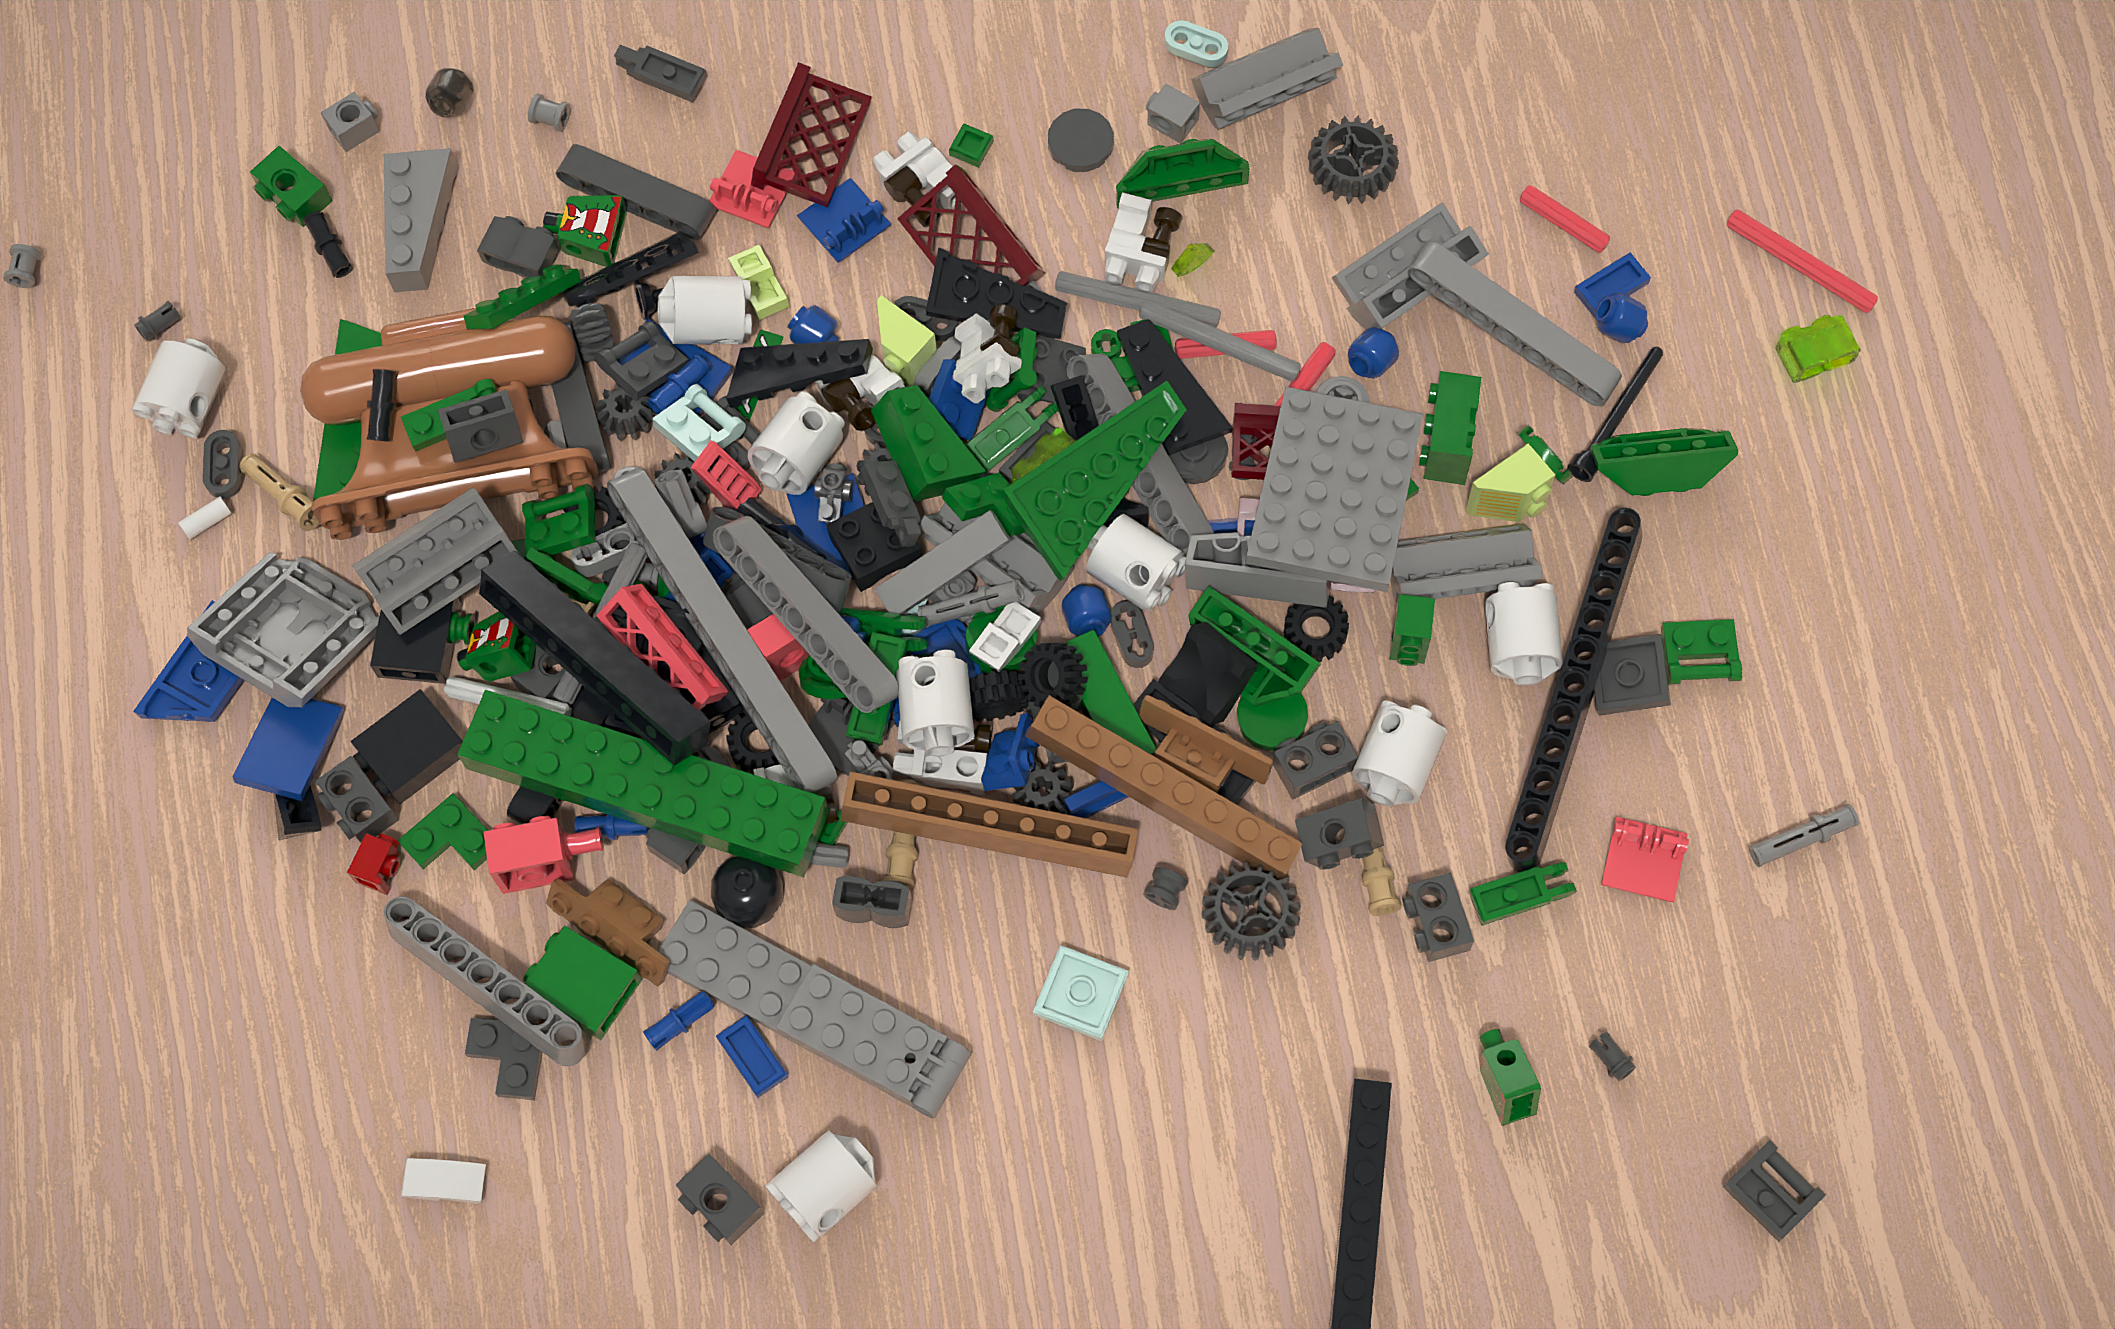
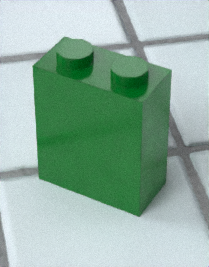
[523,926,642,1041]

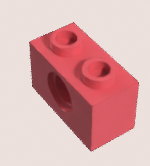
[747,614,809,681]

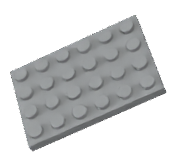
[1246,387,1423,592]

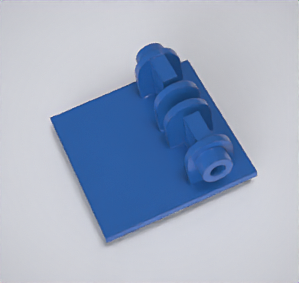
[797,178,891,263]

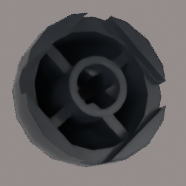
[711,855,784,928]

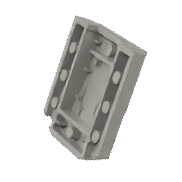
[187,552,379,707]

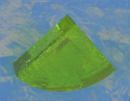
[1171,243,1215,277]

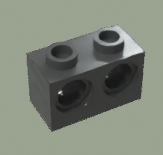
[1273,721,1358,800]
[315,756,399,843]
[1402,872,1474,962]

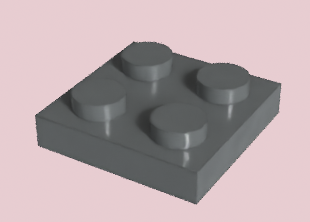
[1590,634,1671,716]

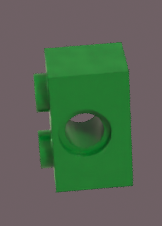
[250,146,332,227]
[1389,594,1435,666]

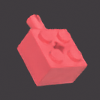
[484,816,604,894]

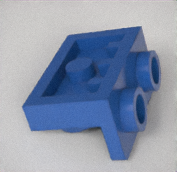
[929,359,990,440]
[981,713,1040,791]

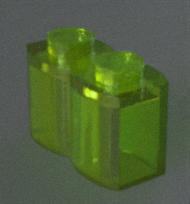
[1775,315,1861,383]

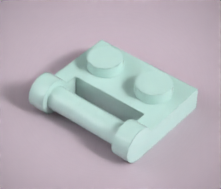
[653,384,746,462]

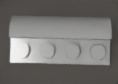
[1191,28,1343,129]
[1332,202,1489,329]
[352,487,519,635]
[919,503,1075,615]
[1390,524,1543,603]

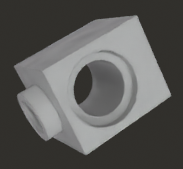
[1146,84,1200,144]
[321,91,379,152]

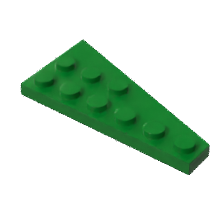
[999,381,1187,582]

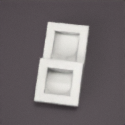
[969,602,1041,672]
[401,1158,486,1204]

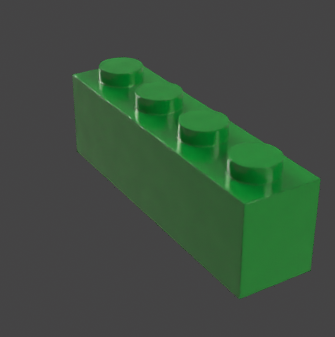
[1065,630,1157,756]

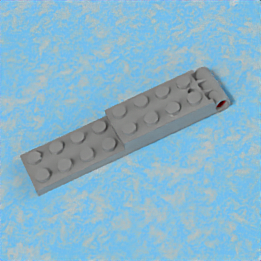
[658,900,972,1118]

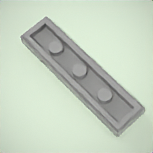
[875,510,1011,616]

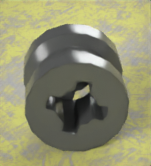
[1143,867,1188,910]

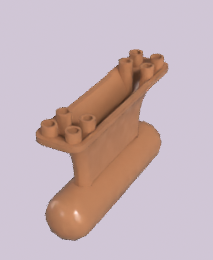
[300,308,598,540]

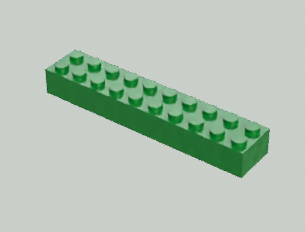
[457,690,829,877]

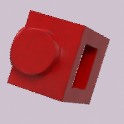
[347,833,400,895]

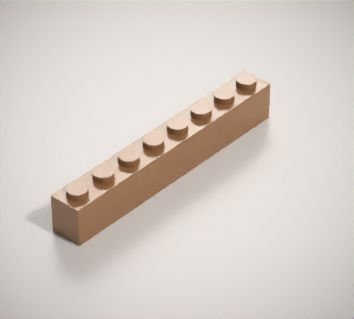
[1025,695,1303,881]
[841,772,1138,878]

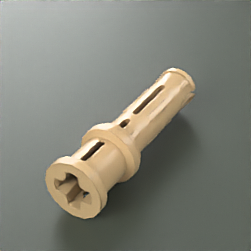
[239,453,320,531]
[882,780,922,891]
[1362,847,1402,916]

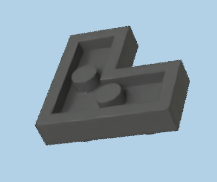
[465,1018,542,1101]

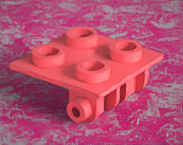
[709,150,796,228]
[1601,817,1689,903]

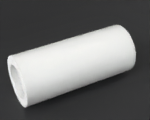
[178,496,232,540]

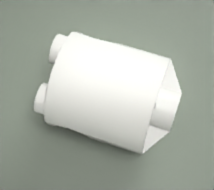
[658,276,752,344]
[131,338,226,439]
[747,392,845,495]
[1086,514,1186,611]
[1485,582,1563,685]
[896,650,974,757]
[1352,701,1448,806]
[765,1130,877,1243]

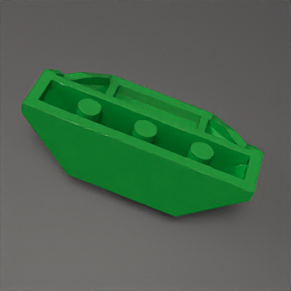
[1116,139,1249,209]
[1590,428,1738,496]
[1188,586,1321,706]

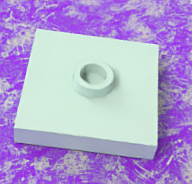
[1033,945,1129,1041]

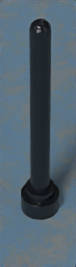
[1567,347,1663,482]

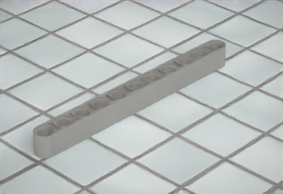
[607,467,838,793]

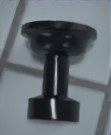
[634,280,664,320]

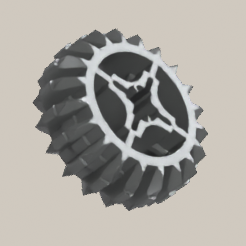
[1308,115,1399,204]
[1201,861,1301,961]

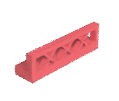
[596,584,729,710]

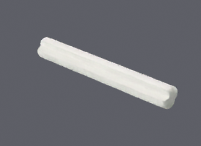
[443,676,572,716]

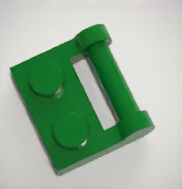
[985,328,1037,412]
[522,484,595,556]
[1661,619,1742,685]

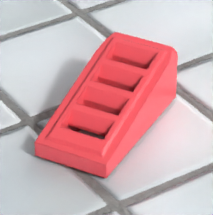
[690,440,762,511]

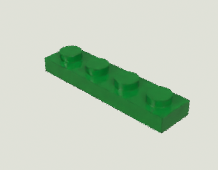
[463,265,581,329]

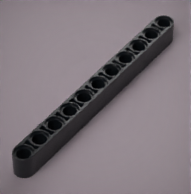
[1505,508,1643,872]

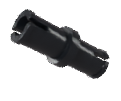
[303,211,353,278]
[367,369,396,442]

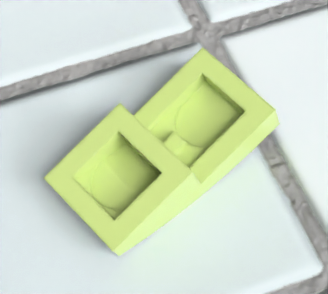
[728,245,790,320]

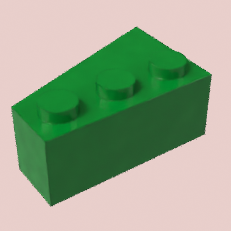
[1419,371,1482,485]
[871,385,986,502]

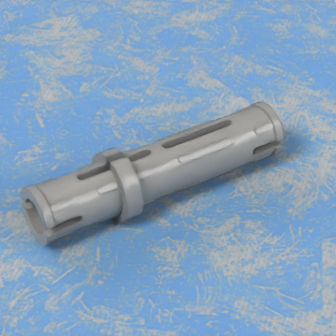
[918,579,1024,628]
[1749,804,1859,867]

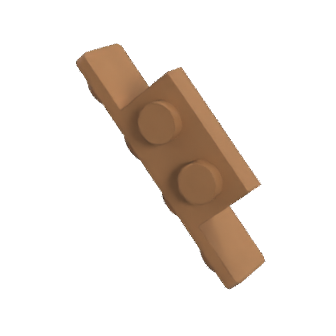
[1139,695,1273,793]
[546,878,670,986]

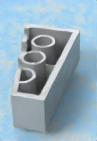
[384,148,459,292]
[1184,532,1332,608]

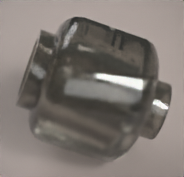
[425,68,474,118]

